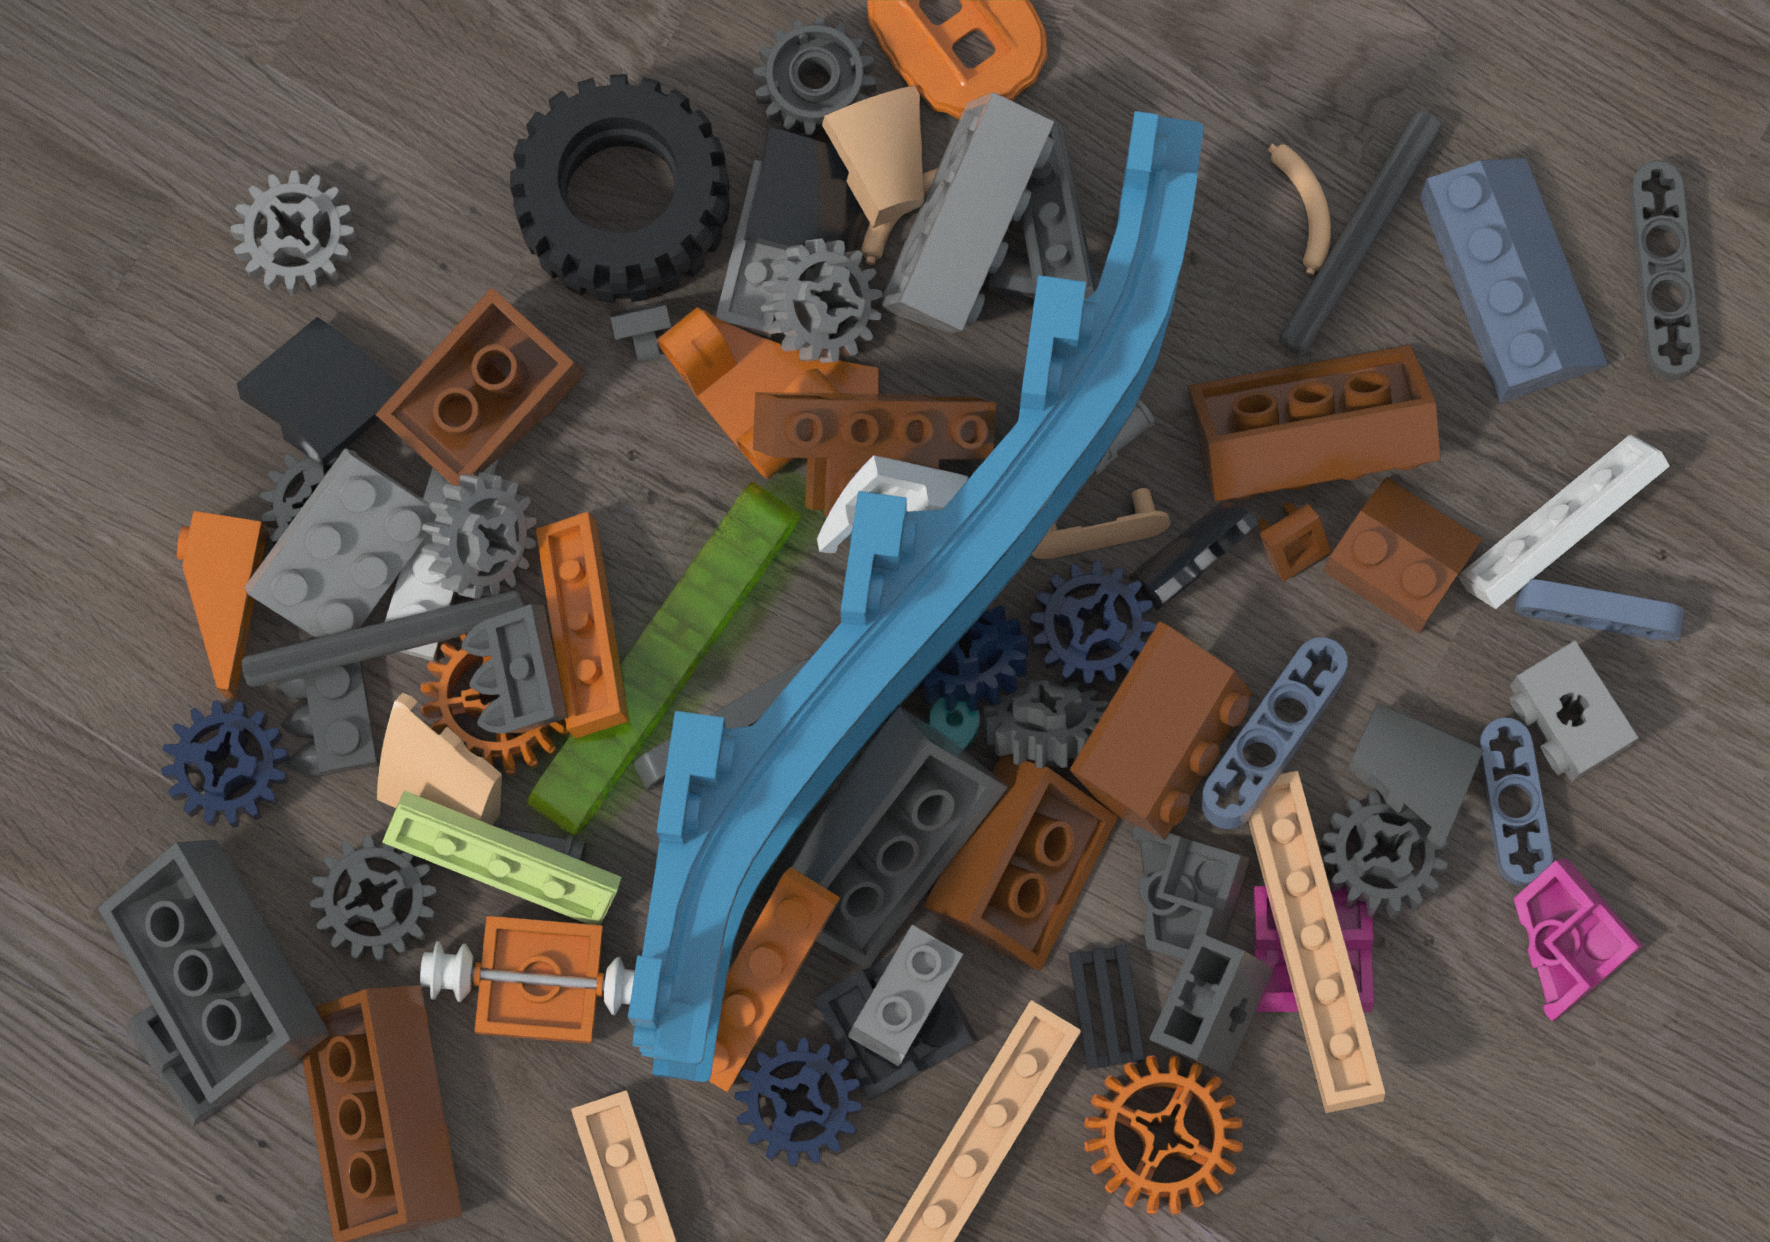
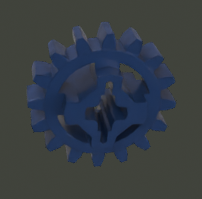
[1030,561,1156,688]
[915,605,1028,712]
[161,700,290,828]
[734,1037,863,1167]

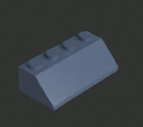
[1420,158,1608,404]

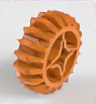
[420,633,570,776]
[1084,1055,1243,1215]

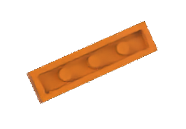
[536,512,629,738]
[709,867,840,1093]

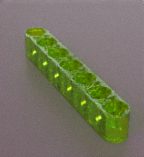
[527,481,801,837]

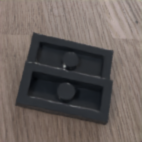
[744,127,864,253]
[237,317,400,466]
[813,952,979,1100]

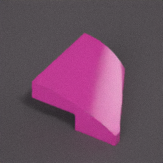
[1513,858,1644,1022]

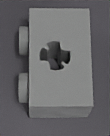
[1509,640,1639,783]
[848,925,963,1066]

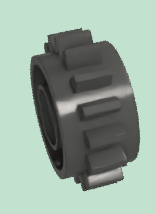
[753,17,876,141]

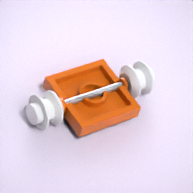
[420,916,635,1044]

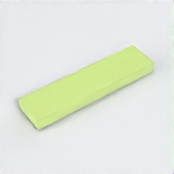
[382,790,622,925]

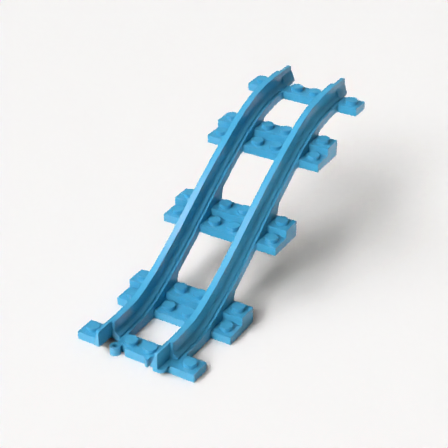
[628,111,1204,1083]

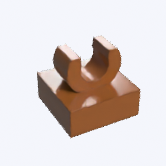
[1258,502,1331,582]

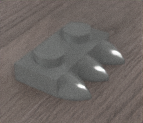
[461,604,568,734]
[275,661,379,776]

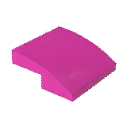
[1254,886,1374,1012]

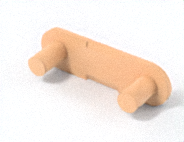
[1032,488,1170,559]

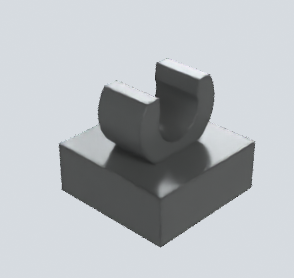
[610,300,671,363]

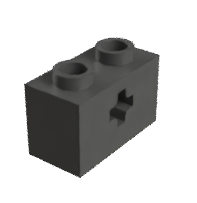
[1149,932,1274,1076]

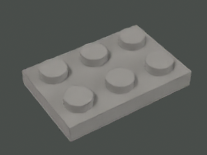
[244,448,436,639]

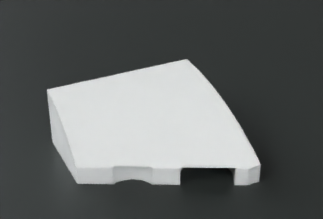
[817,455,968,553]

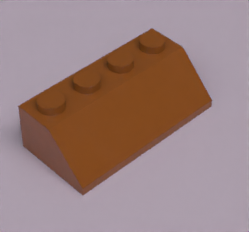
[1188,345,1441,502]
[302,985,462,1242]

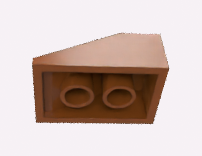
[375,287,586,486]

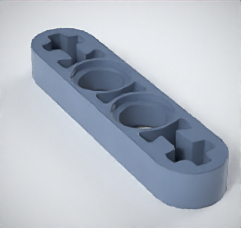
[1202,637,1348,829]

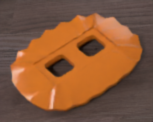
[867,0,1048,120]

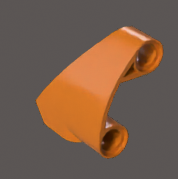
[656,307,880,480]

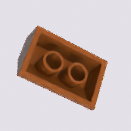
[1069,621,1253,840]
[923,755,1118,971]

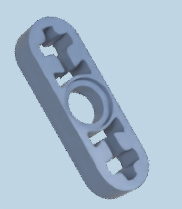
[1514,579,1685,641]
[1477,718,1553,887]

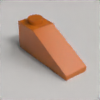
[176,511,269,700]

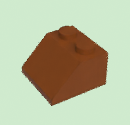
[1323,477,1482,634]

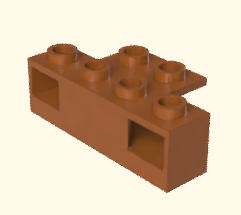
[753,392,996,516]

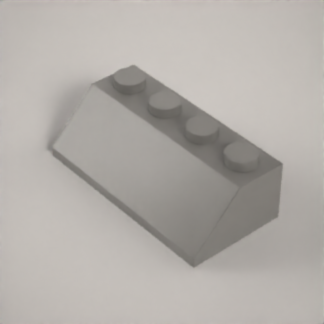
[877,92,1054,333]

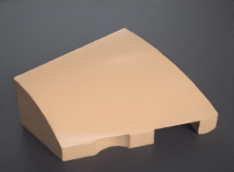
[822,86,924,228]
[377,692,502,825]

